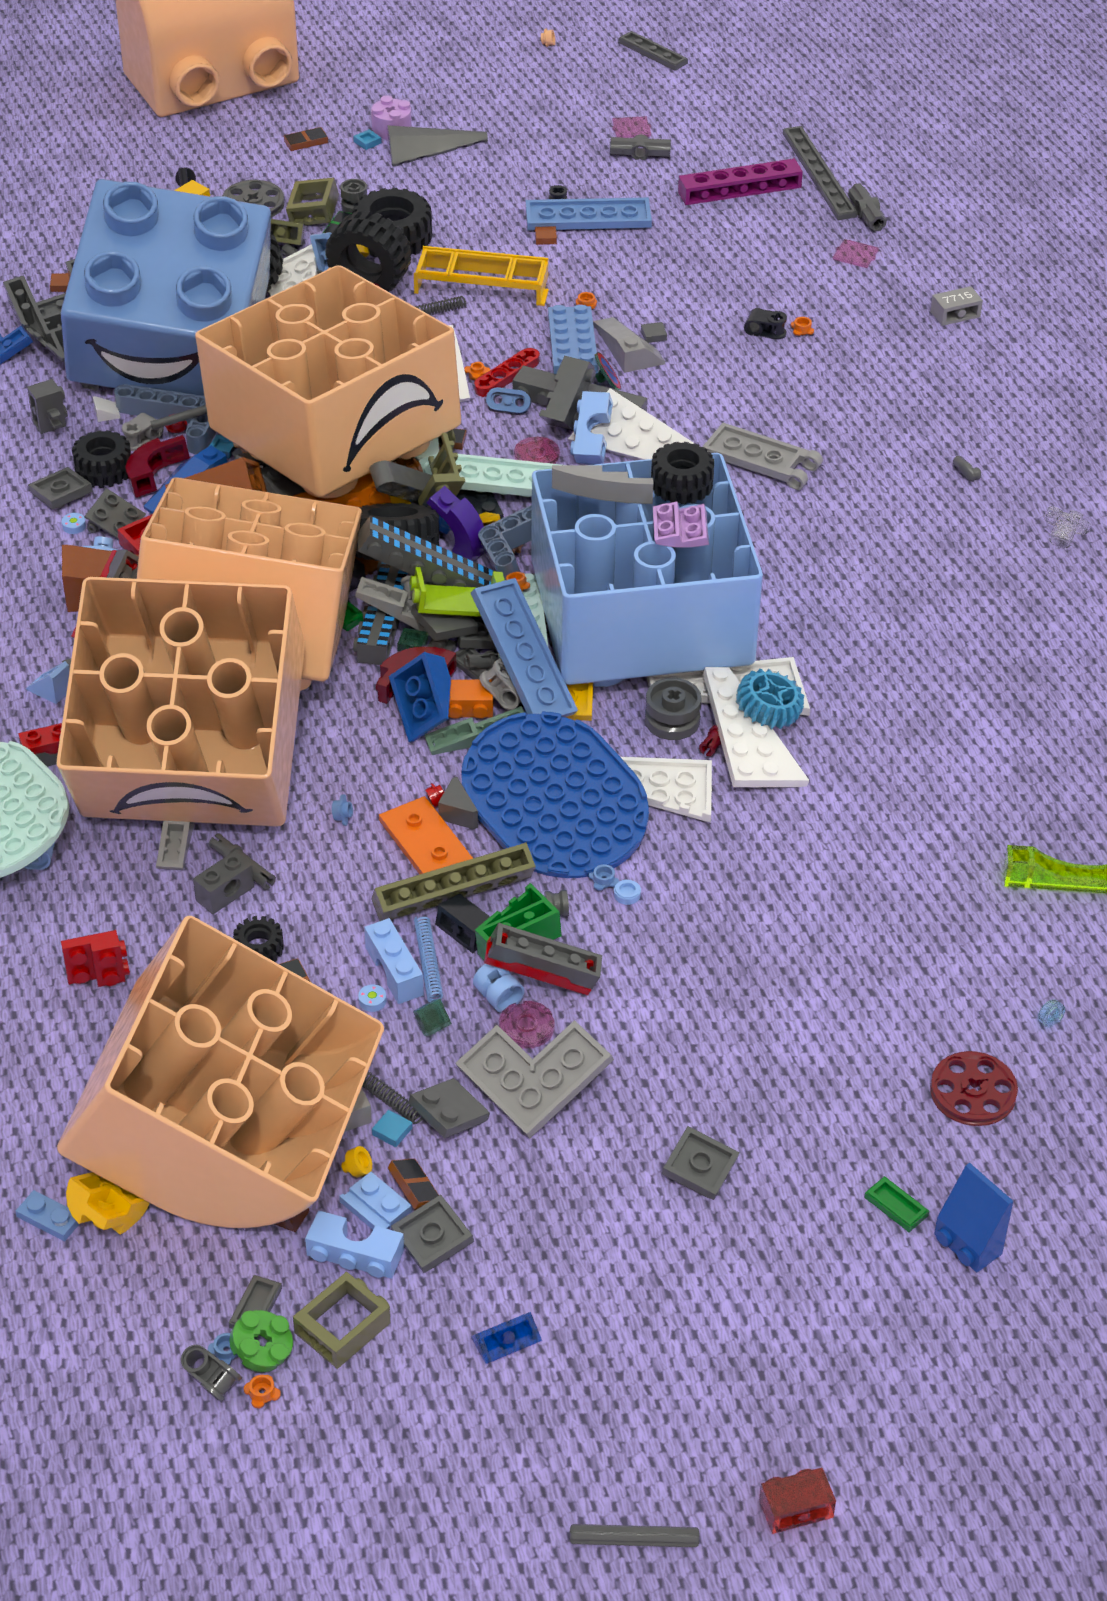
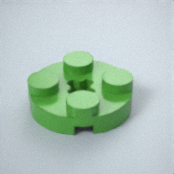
[229,1310,293,1372]

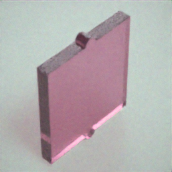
[612,116,651,138]
[833,239,879,268]

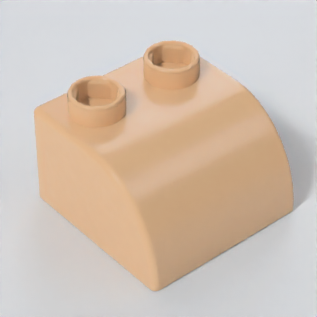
[115,0,299,117]
[136,477,362,691]
[57,916,384,1228]

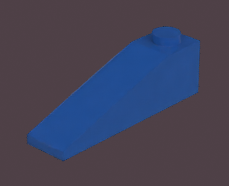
[144,445,228,514]

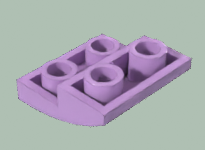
[653,502,709,548]

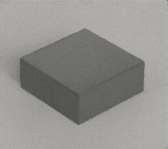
[641,322,667,343]

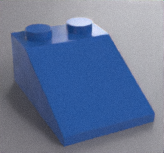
[389,652,451,743]
[934,1163,1014,1273]

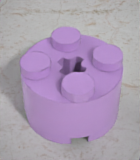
[371,96,411,140]

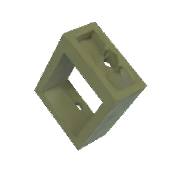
[286,177,339,225]
[293,1271,391,1369]

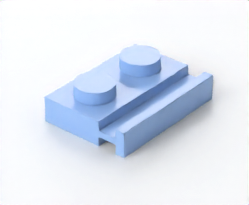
[339,1172,412,1230]

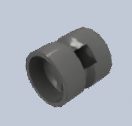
[341,179,367,213]

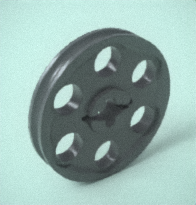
[222,180,284,217]

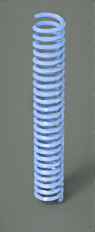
[414,917,443,1004]

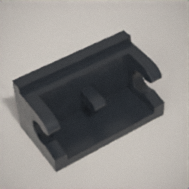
[435,893,490,954]

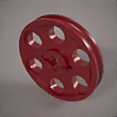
[930,1051,1018,1126]

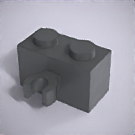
[27,379,68,434]

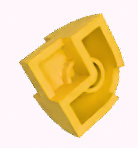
[66,1172,150,1234]

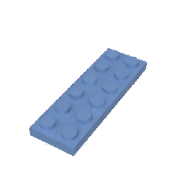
[525,197,652,230]
[548,305,598,374]
[471,578,578,717]

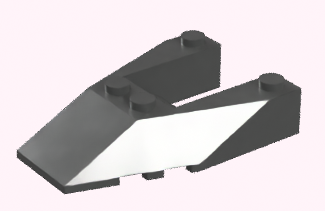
[3,259,75,362]

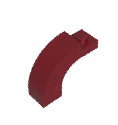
[126,435,190,498]
[376,647,457,704]

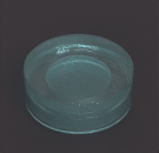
[1038,999,1066,1028]

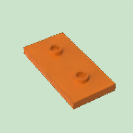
[379,796,473,874]

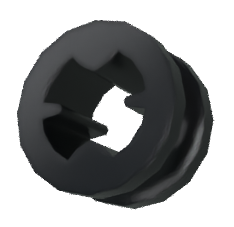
[549,185,567,199]

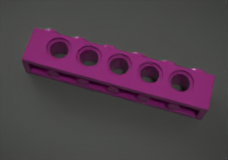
[678,158,803,205]

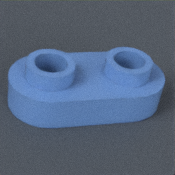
[486,387,531,414]

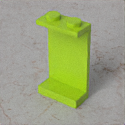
[409,567,505,616]

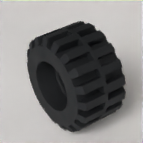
[72,430,131,488]
[651,442,714,504]

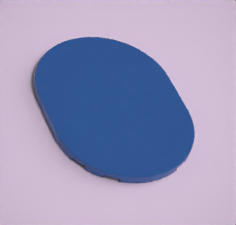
[461,711,649,878]

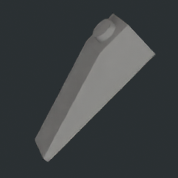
[593,317,665,373]

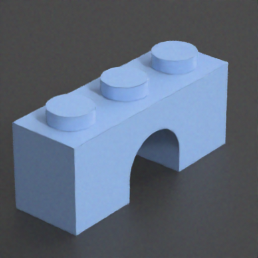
[570,391,613,465]
[364,918,424,1004]
[305,1210,404,1279]

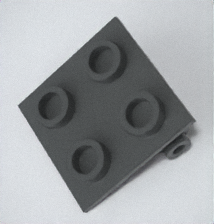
[84,488,146,540]

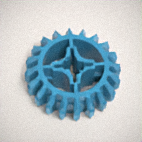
[736,668,805,729]

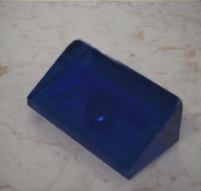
[471,1312,542,1364]

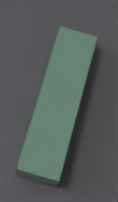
[424,706,524,755]

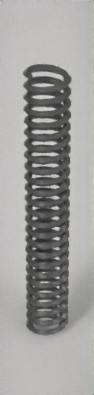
[415,296,467,315]
[362,1070,423,1124]

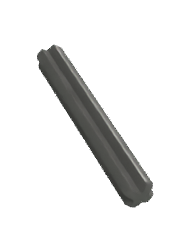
[570,1524,700,1547]

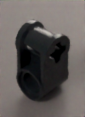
[744,308,787,340]

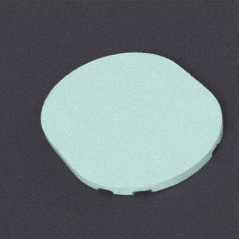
[0,741,69,878]

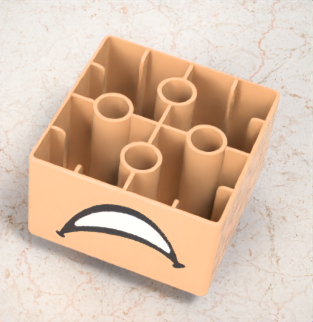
[195,265,461,498]
[56,577,305,827]

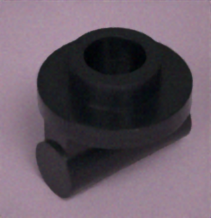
[175,167,196,187]

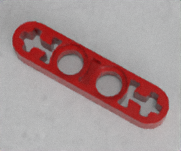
[474,348,540,397]

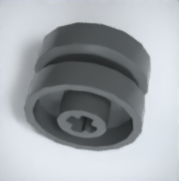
[645,678,702,740]

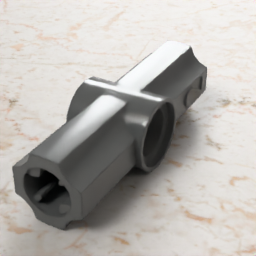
[610,134,671,160]
[848,183,887,232]

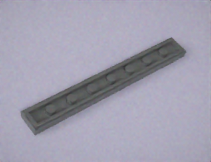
[783,126,858,220]

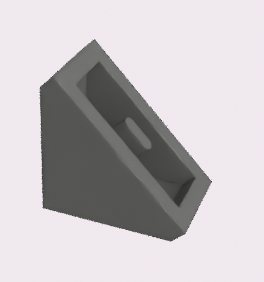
[438,777,478,829]

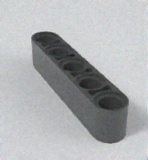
[369,460,432,504]

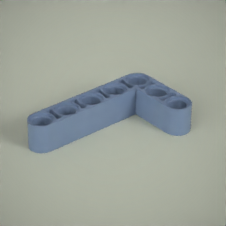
[114,384,216,454]
[478,505,532,580]

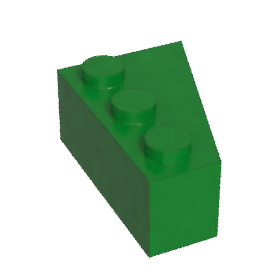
[475,883,562,961]

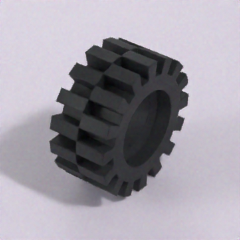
[233,916,284,962]

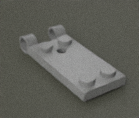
[702,423,823,491]

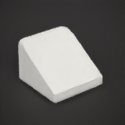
[93,396,120,422]

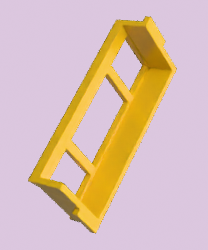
[413,246,549,306]

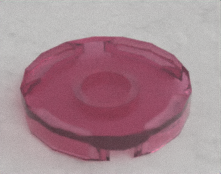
[514,436,560,464]
[499,1001,555,1049]

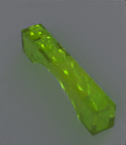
[1003,845,1107,893]

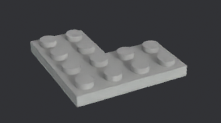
[455,1020,614,1139]

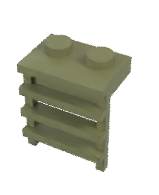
[418,433,465,507]

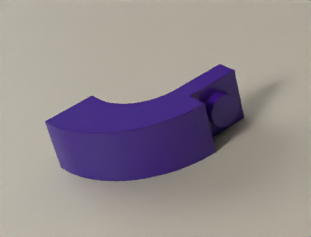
[427,486,484,562]

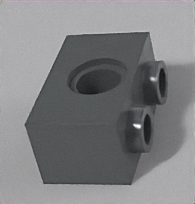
[193,851,254,914]

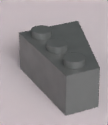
[539,355,596,431]

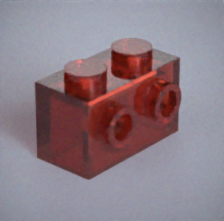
[759,1467,836,1534]

